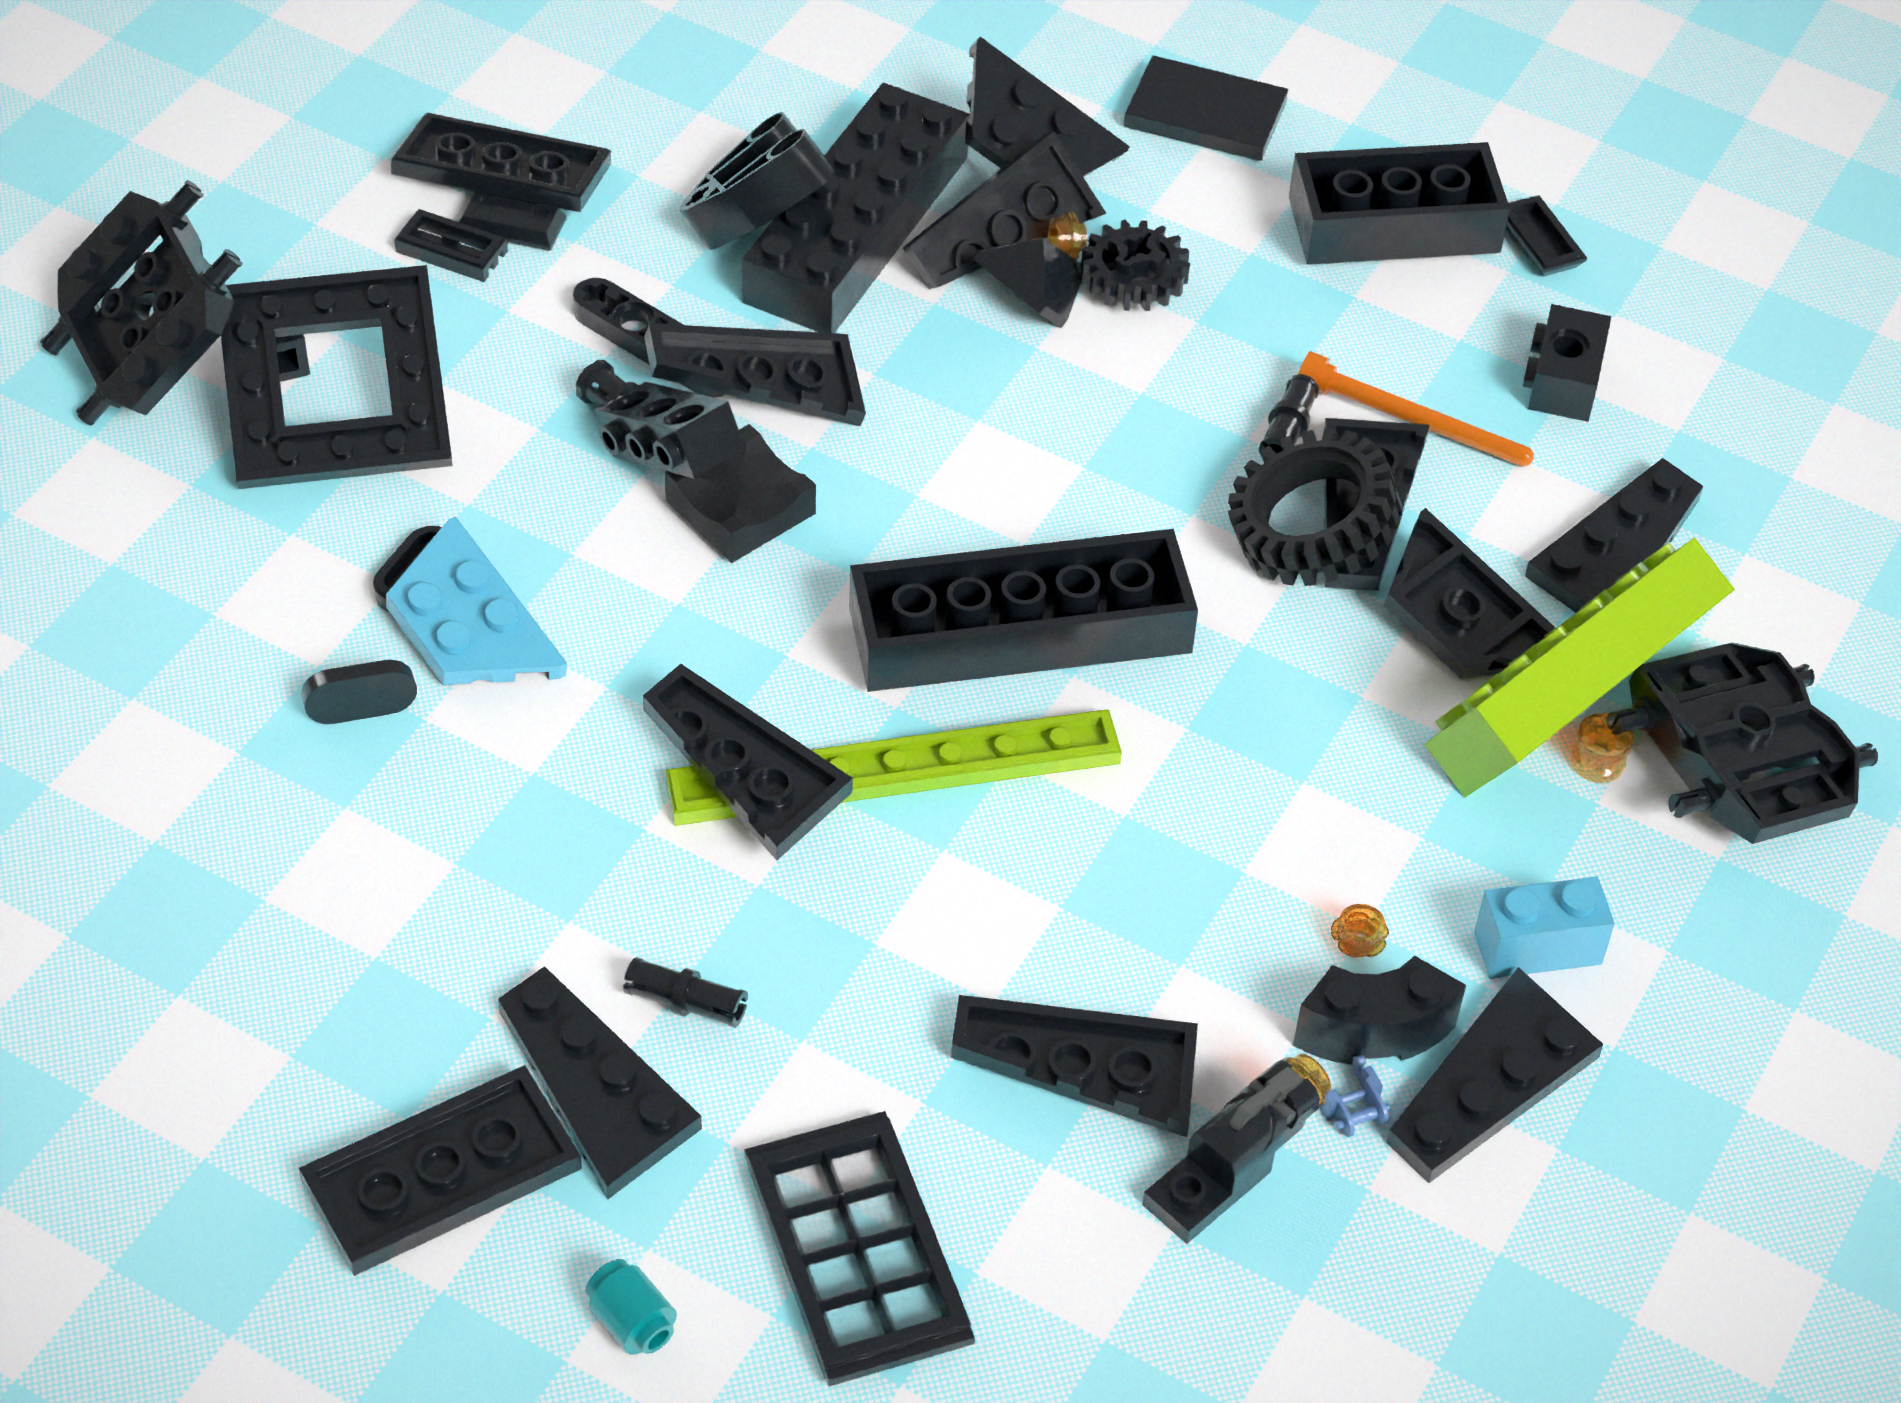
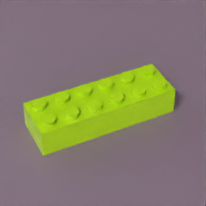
[1424,537,1736,797]

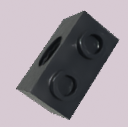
[1522,304,1612,422]

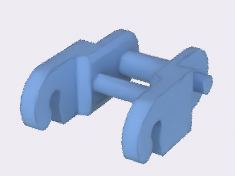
[1307,1055,1390,1137]

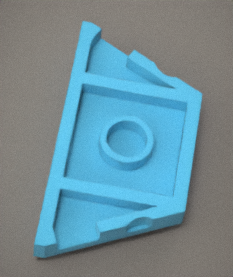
[386,516,567,685]

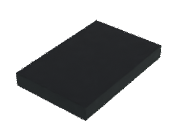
[1124,55,1289,161]

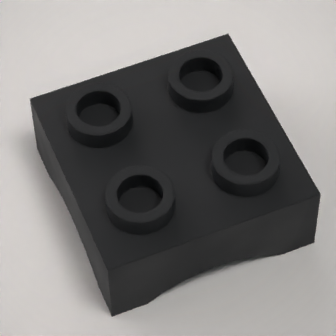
[665,424,816,563]

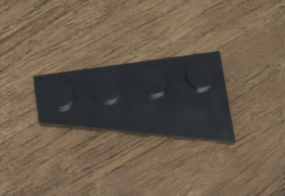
[498,966,702,1200]

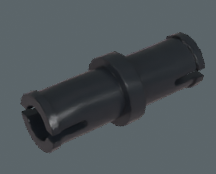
[1259,374,1319,455]
[623,957,748,1028]

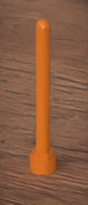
[1298,351,1534,467]

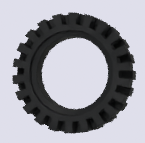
[1228,428,1402,586]

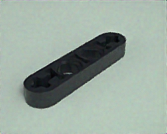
[573,277,725,398]

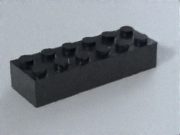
[742,82,970,333]
[849,528,1198,692]

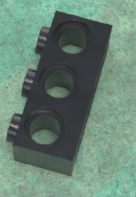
[595,382,746,479]

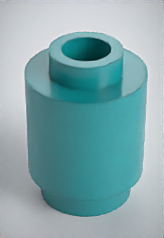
[585,1259,677,1355]

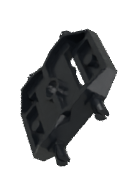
[40,180,243,426]
[1607,642,1878,844]

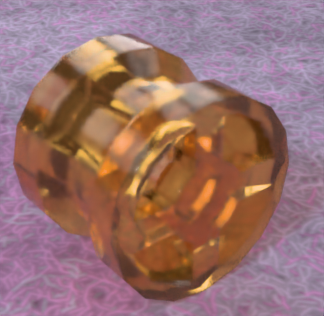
[1570,713,1634,783]

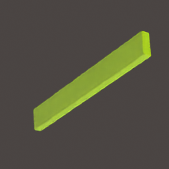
[665,709,1122,826]

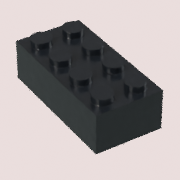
[1288,142,1510,265]

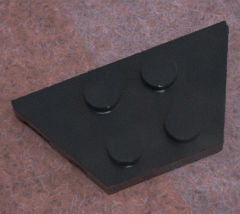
[965,36,1130,177]
[1383,508,1556,679]

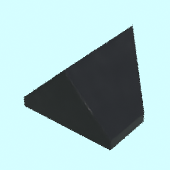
[973,238,1082,328]

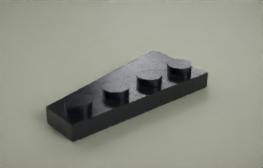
[902,131,1107,289]
[644,323,866,427]
[1323,418,1430,591]
[1525,458,1704,613]
[643,663,853,861]
[1386,967,1604,1184]
[951,995,1198,1138]

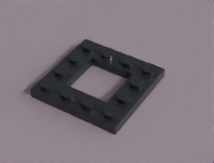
[221,265,453,489]

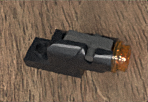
[1142,1053,1331,1244]

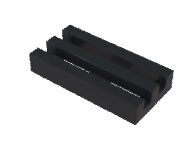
[394,209,508,282]

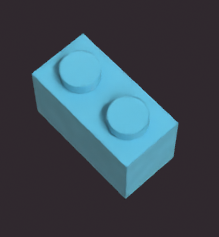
[1474,876,1615,979]

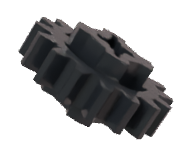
[1081,219,1190,312]

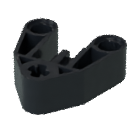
[679,112,835,250]

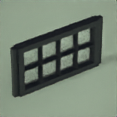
[744,1111,975,1387]

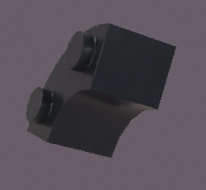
[1293,955,1466,1065]

